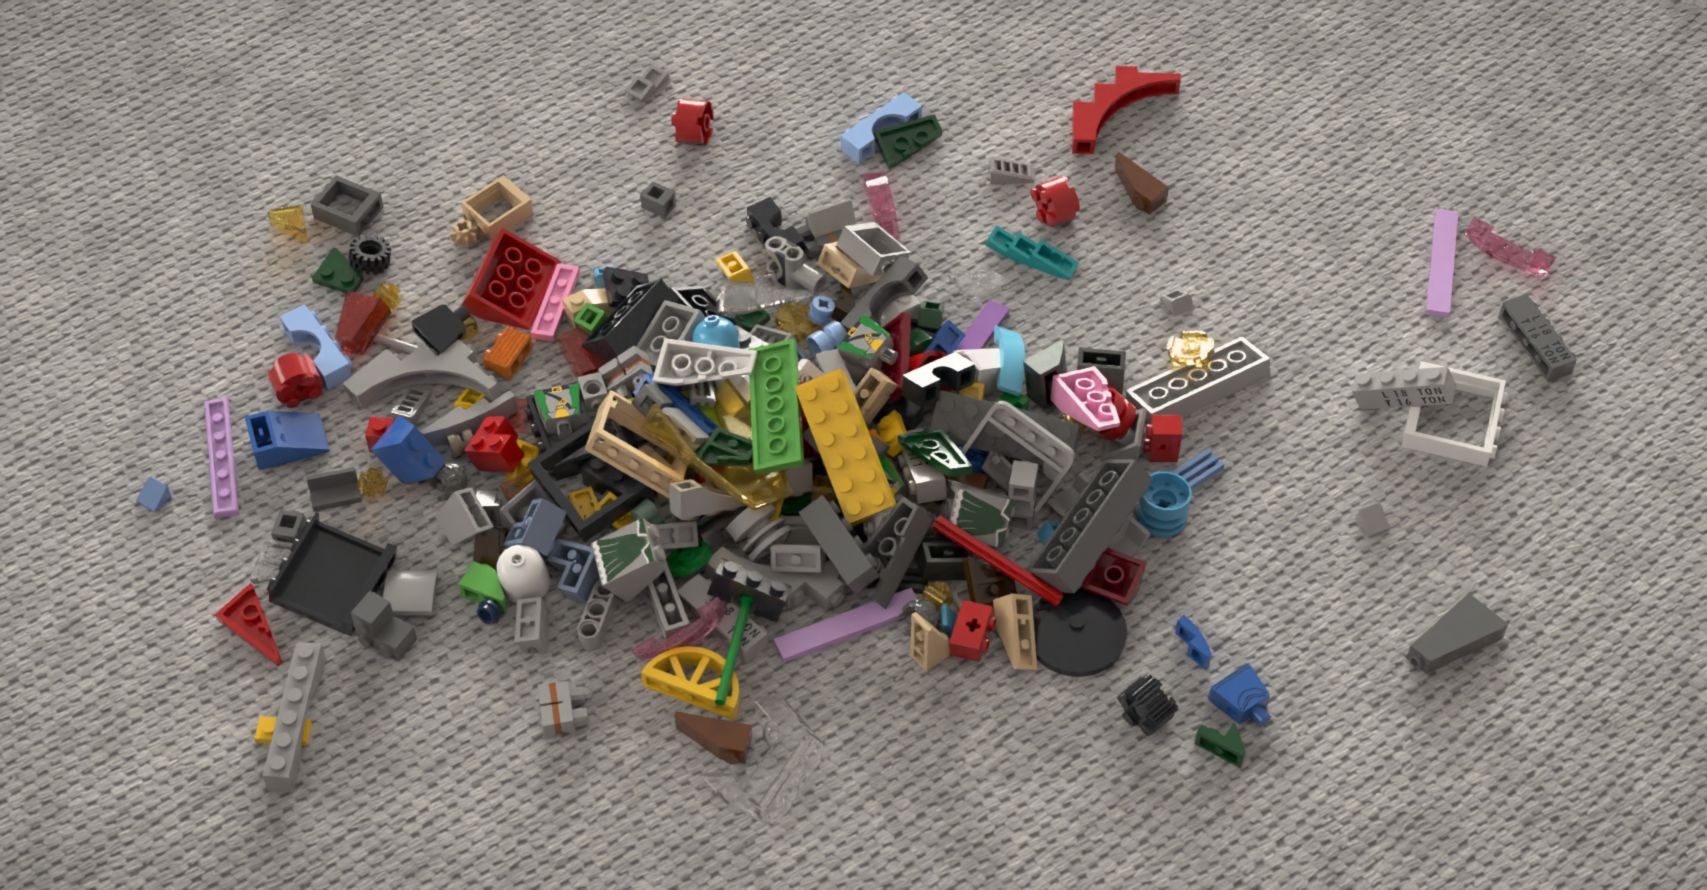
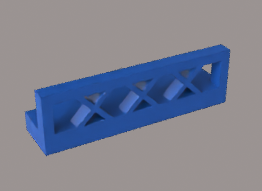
[633,373,720,436]

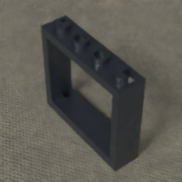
[524,377,638,481]
[527,419,658,542]

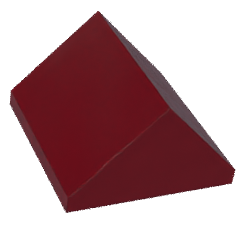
[1081,548,1147,606]

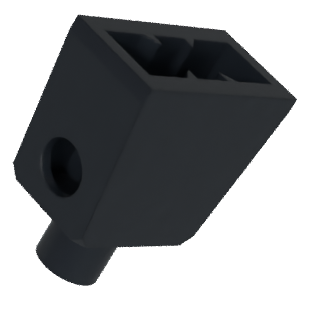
[411,304,471,355]

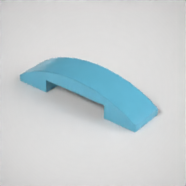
[994,325,1025,396]

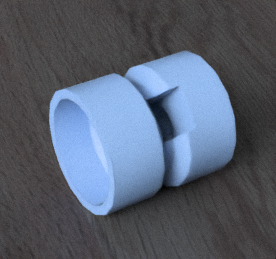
[806,321,848,357]

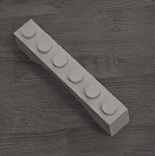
[669,458,813,521]
[263,642,326,793]

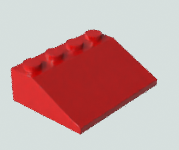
[460,228,561,330]

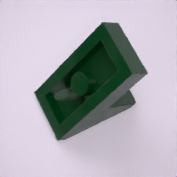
[1194,722,1246,768]

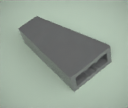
[1407,593,1508,674]

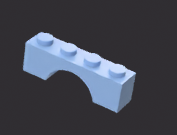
[841,92,922,163]
[280,304,353,390]

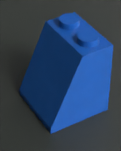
[371,416,446,484]

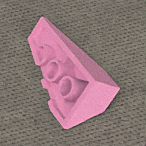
[1050,367,1120,431]

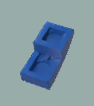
[923,320,966,355]
[1175,615,1212,670]

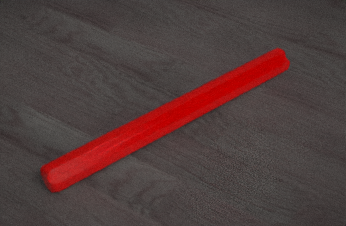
[933,516,1064,606]

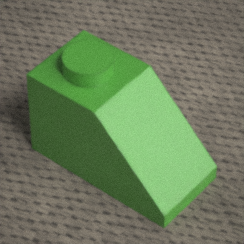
[459,561,507,614]

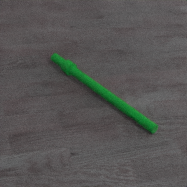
[715,593,755,706]

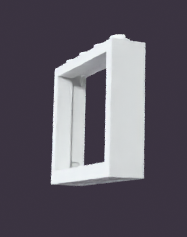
[1401,361,1508,467]

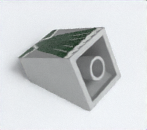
[938,479,1015,548]
[591,518,666,602]

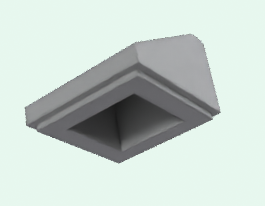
[1160,288,1194,316]
[1356,502,1390,538]

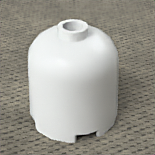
[496,544,551,603]

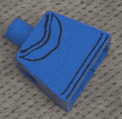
[1208,663,1271,727]

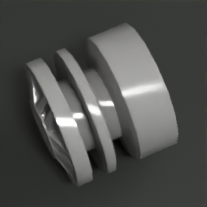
[726,497,793,562]

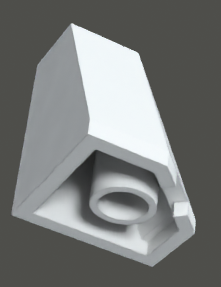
[953,348,1001,395]

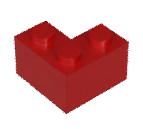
[464,416,525,473]

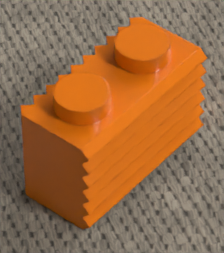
[483,326,533,381]

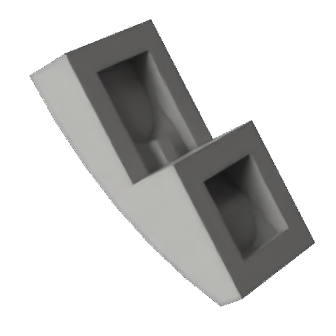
[624,64,670,102]

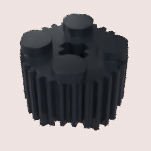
[1117,675,1178,737]

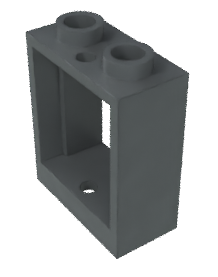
[310,175,383,237]

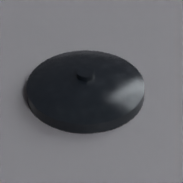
[1033,588,1127,677]

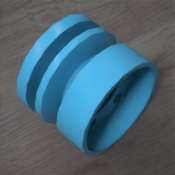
[1136,471,1192,537]

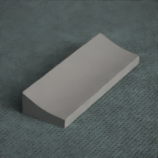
[1126,337,1271,424]

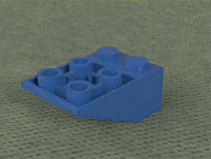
[245,411,330,470]

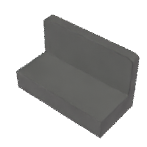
[306,467,362,512]
[697,510,742,555]

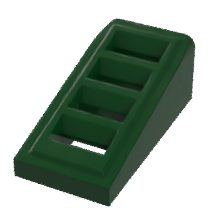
[918,301,945,329]

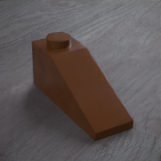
[1115,152,1169,215]
[675,712,752,764]

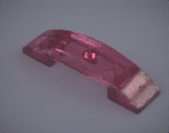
[862,171,900,239]
[1464,217,1556,275]
[631,597,728,661]

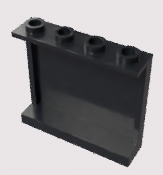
[267,512,397,636]

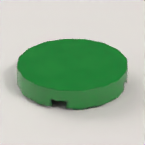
[666,540,712,578]

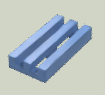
[1173,449,1225,490]

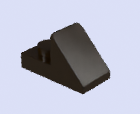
[831,282,855,323]
[473,527,508,573]

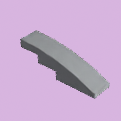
[421,391,519,447]

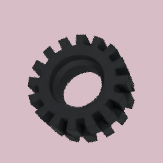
[349,234,391,275]

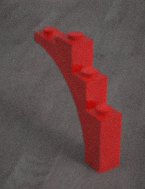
[1072,65,1181,154]

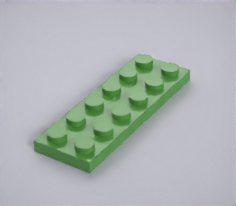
[748,339,804,475]

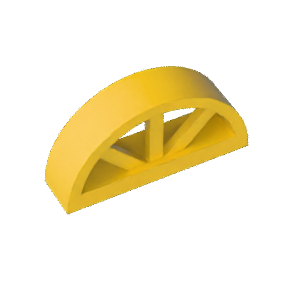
[641,646,740,721]

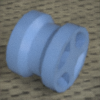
[808,296,835,325]

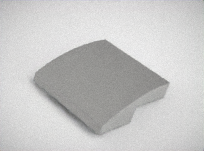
[383,570,438,615]

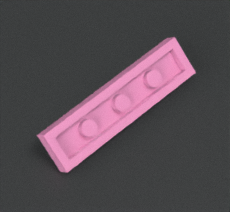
[531,264,580,342]

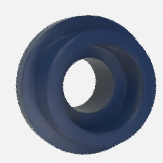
[477,600,502,624]

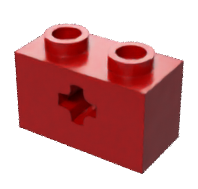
[1144,415,1182,462]
[949,600,996,662]

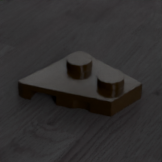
[962,557,1017,605]

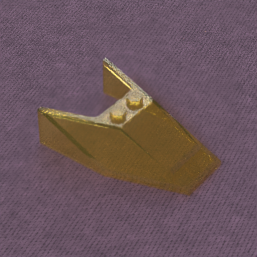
[641,378,793,511]

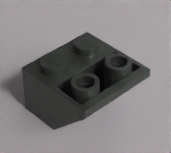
[1023,340,1067,410]
[1077,347,1126,395]
[915,538,975,581]

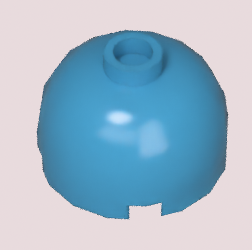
[692,315,740,348]

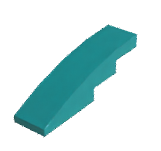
[984,225,1079,280]

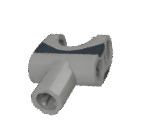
[765,236,827,293]

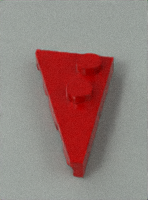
[215,583,283,666]

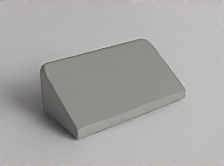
[808,198,856,238]

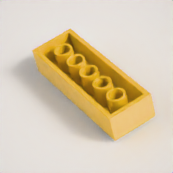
[795,368,896,526]

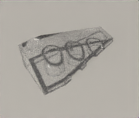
[716,279,814,317]

